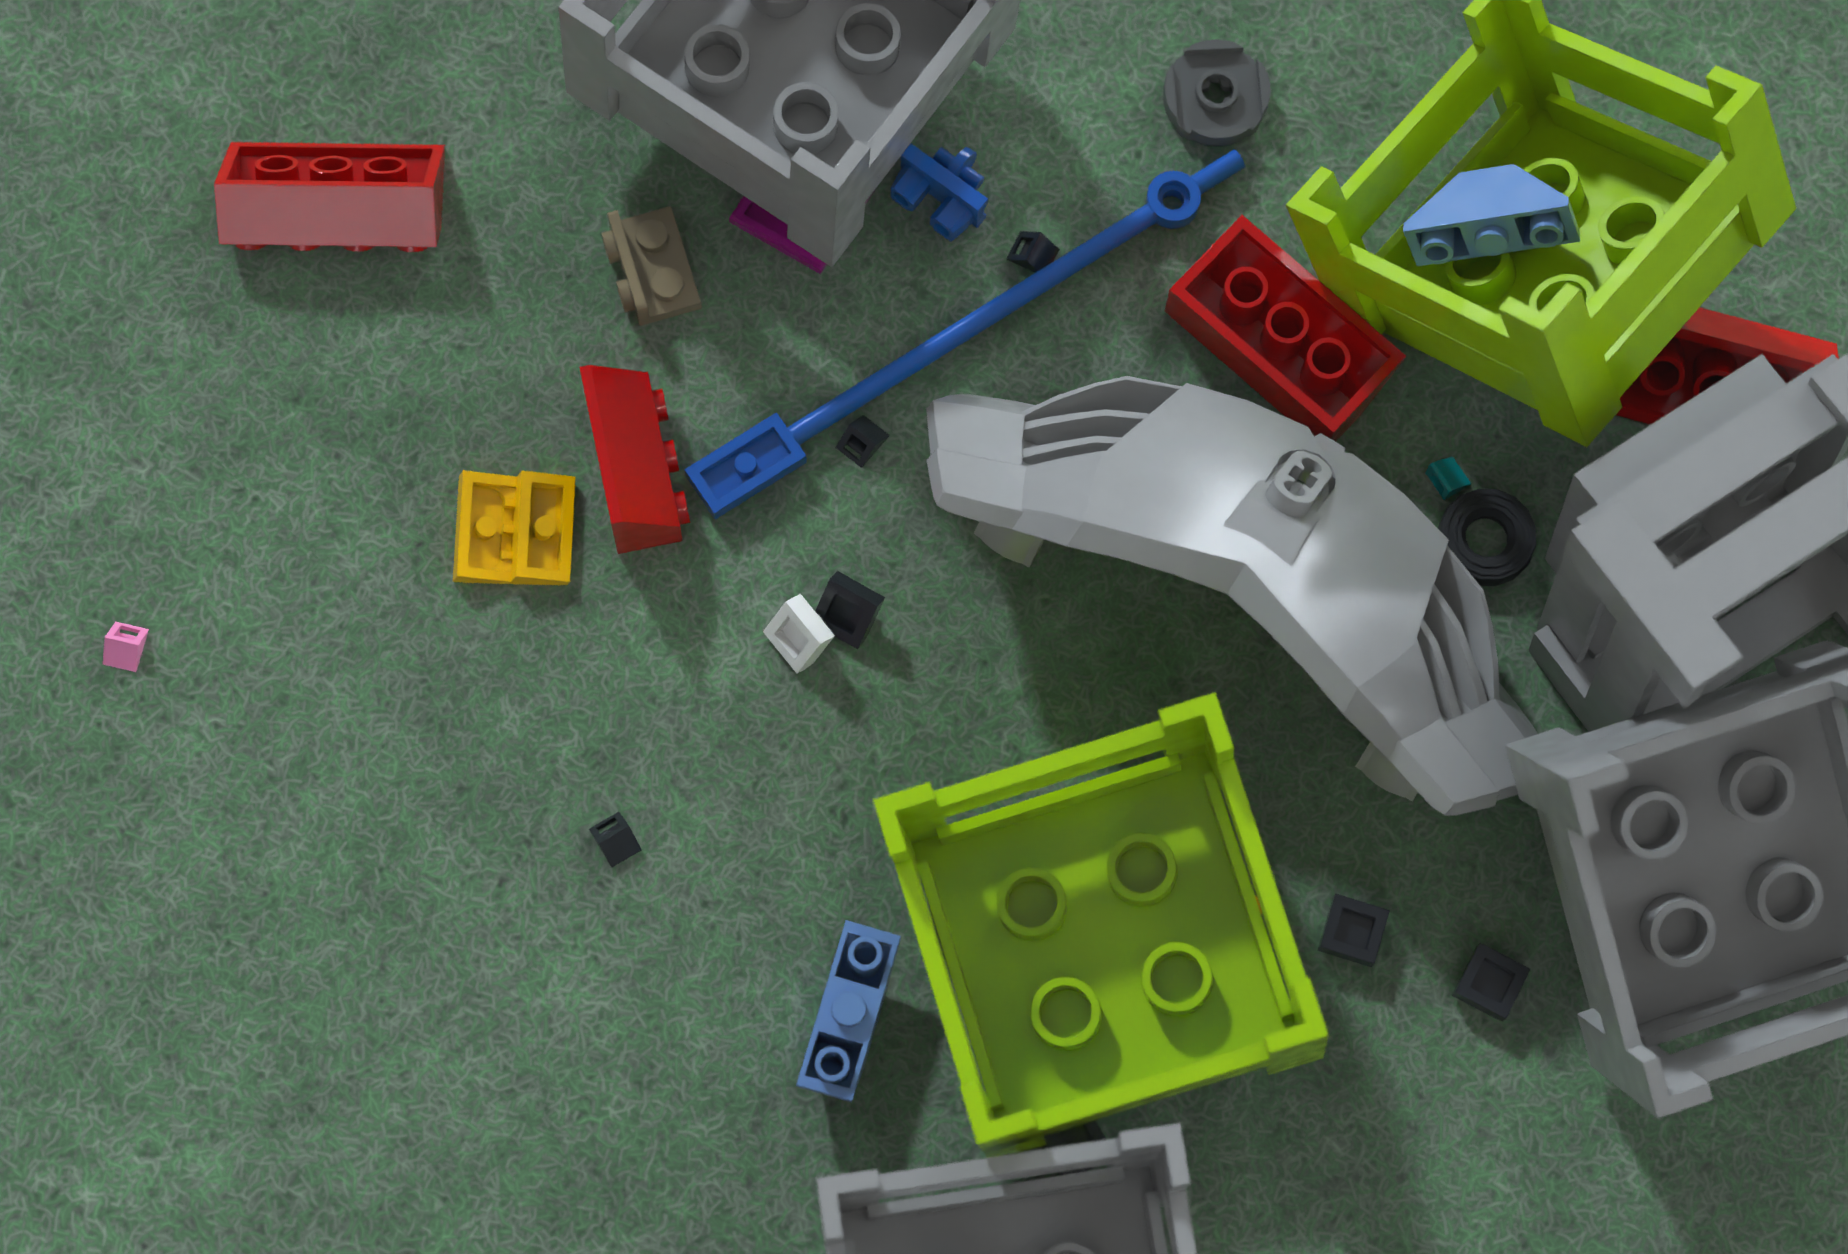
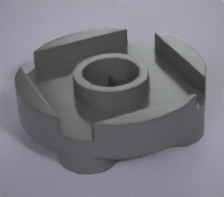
[1163,39,1271,146]

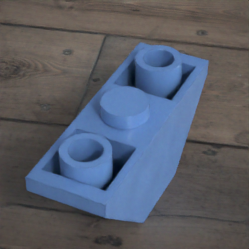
[1403,164,1580,266]
[796,920,901,1103]

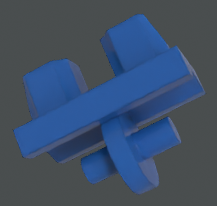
[890,144,988,241]

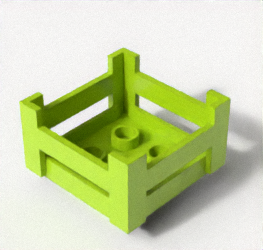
[1286,0,1797,447]
[873,693,1328,1158]

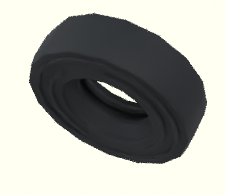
[1438,489,1536,587]

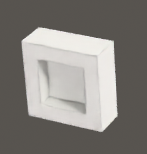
[763,594,835,674]

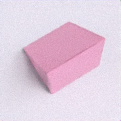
[103,622,149,672]

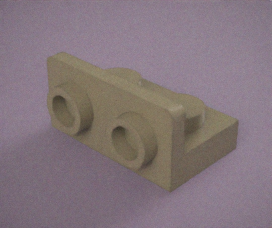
[601,206,702,326]

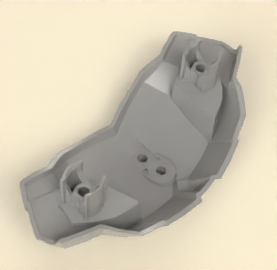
[926,376,1538,816]

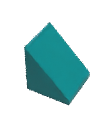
[1425,456,1472,501]

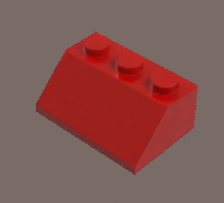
[579,365,690,554]

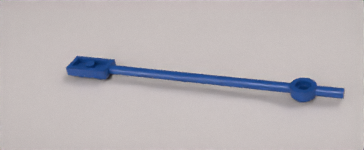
[684,150,1245,519]

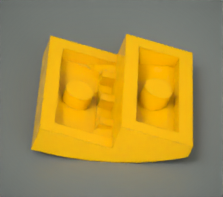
[453,470,576,585]

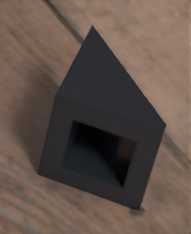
[1006,231,1060,273]
[835,415,890,468]
[589,812,642,867]

